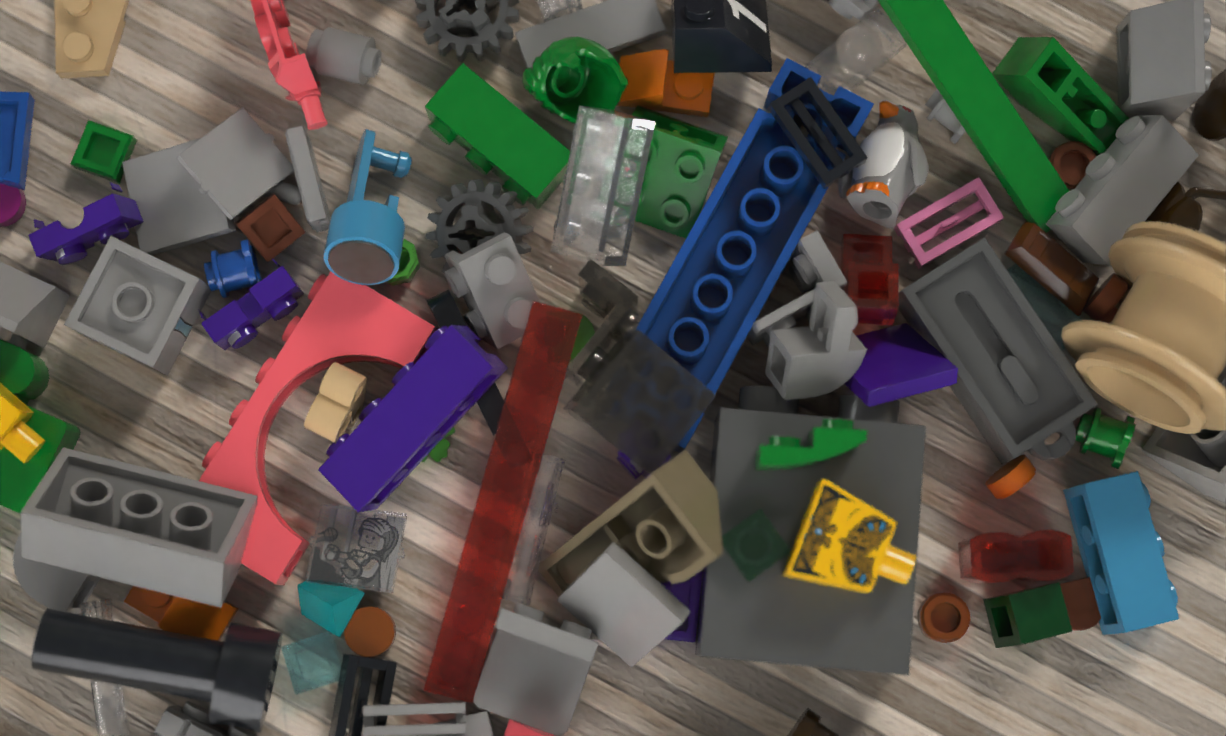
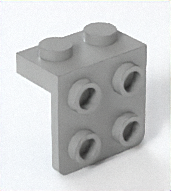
[473,602,599,736]

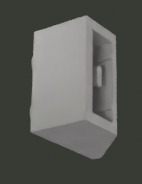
[1117,0,1212,120]
[0,262,70,350]

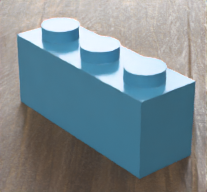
[1063,471,1179,635]

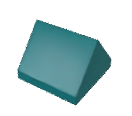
[297,579,365,637]

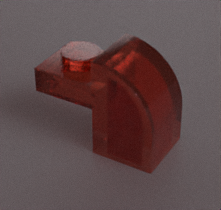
[841,233,899,326]

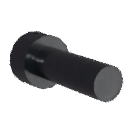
[32,609,283,732]

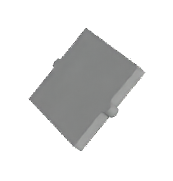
[177,107,294,221]

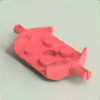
[250,0,328,130]

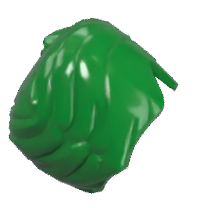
[522,36,628,125]

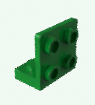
[601,106,728,239]

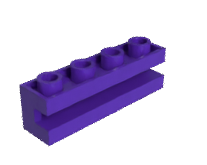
[318,325,508,512]

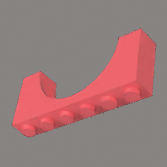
[199,271,437,585]

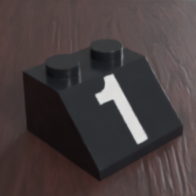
[671,0,772,73]

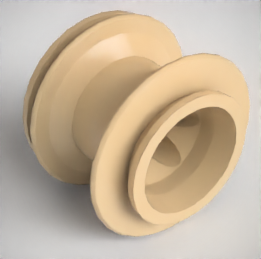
[1061,222,1226,434]

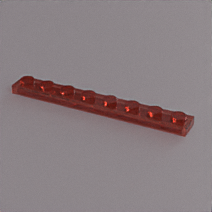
[423,300,583,703]

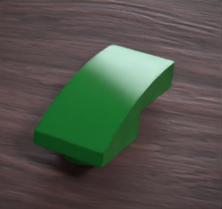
[755,419,867,470]

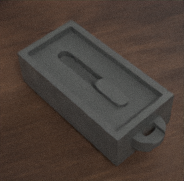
[893,237,1098,464]

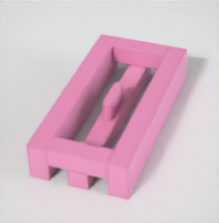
[894,177,1004,269]

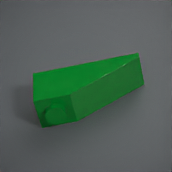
[992,37,1129,157]

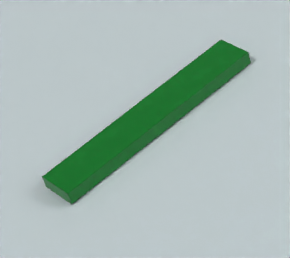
[878,0,1069,233]

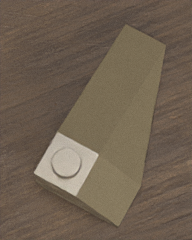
[536,450,723,597]

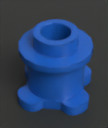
[204,239,262,298]

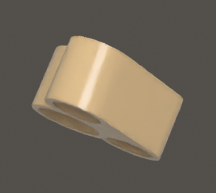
[304,362,367,443]

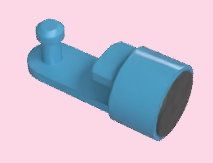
[324,129,412,285]

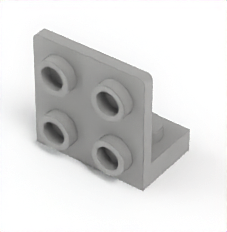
[748,230,848,347]

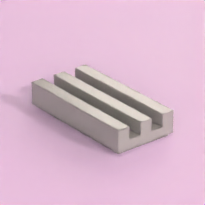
[285,125,331,233]
[363,702,466,736]

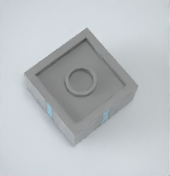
[64,236,211,376]

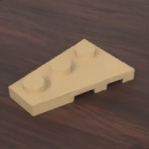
[54,0,129,79]

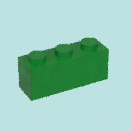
[425,63,575,209]

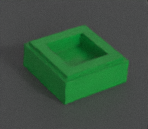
[71,120,137,184]

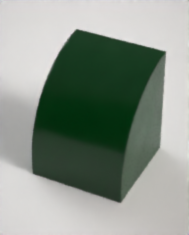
[983,582,1073,648]

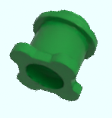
[1075,407,1136,469]

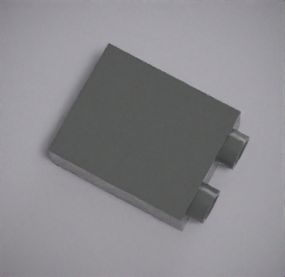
[695,386,926,675]

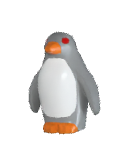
[838,101,929,229]

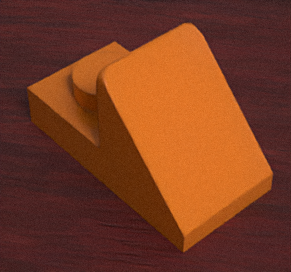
[618,49,715,118]
[123,586,239,641]

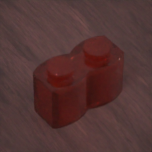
[958,530,1074,584]

